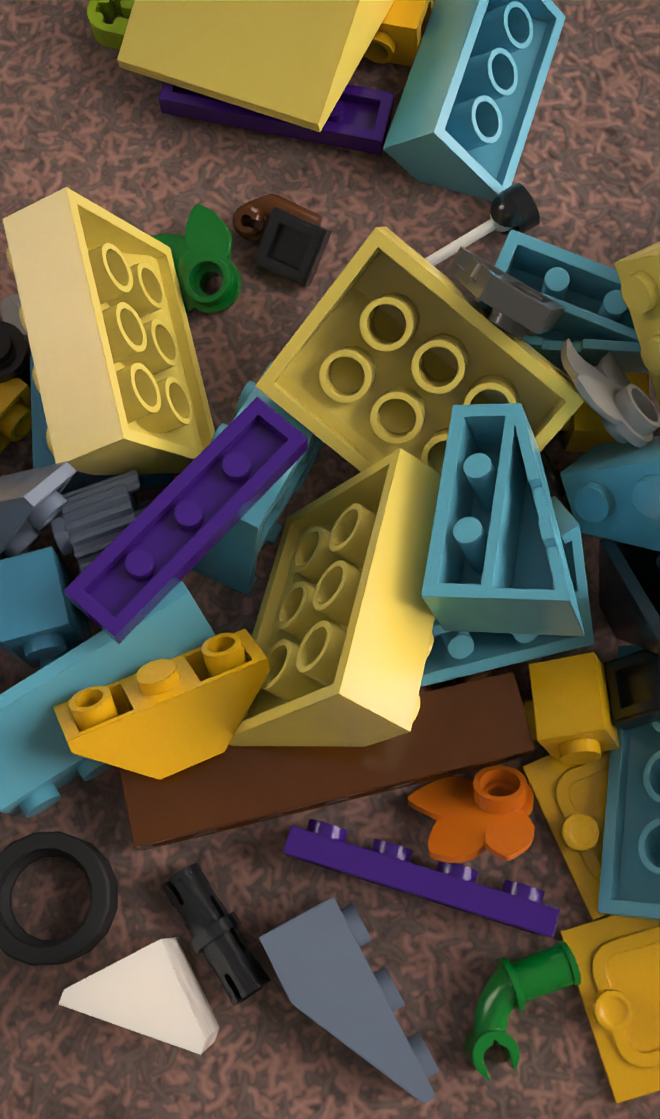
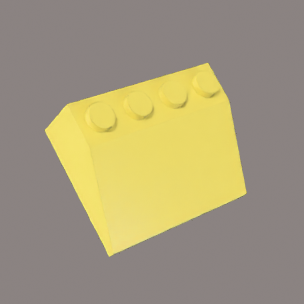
[117,0,395,132]
[2,187,215,475]
[255,226,584,474]
[229,448,441,747]

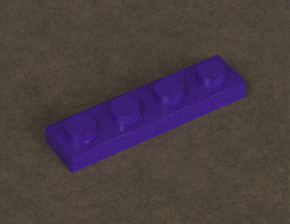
[158,82,394,155]
[64,397,308,644]
[283,819,560,938]

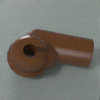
[232,194,322,241]

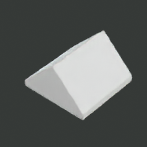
[58,937,220,1055]

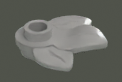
[561,338,660,448]

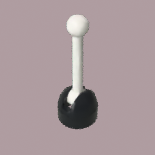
[425,183,540,266]

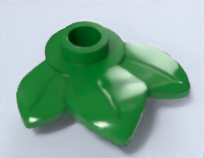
[151,204,242,315]

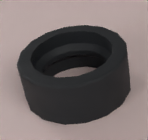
[0,831,118,966]

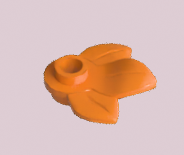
[407,765,535,863]

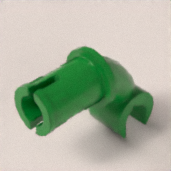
[464,941,581,1080]

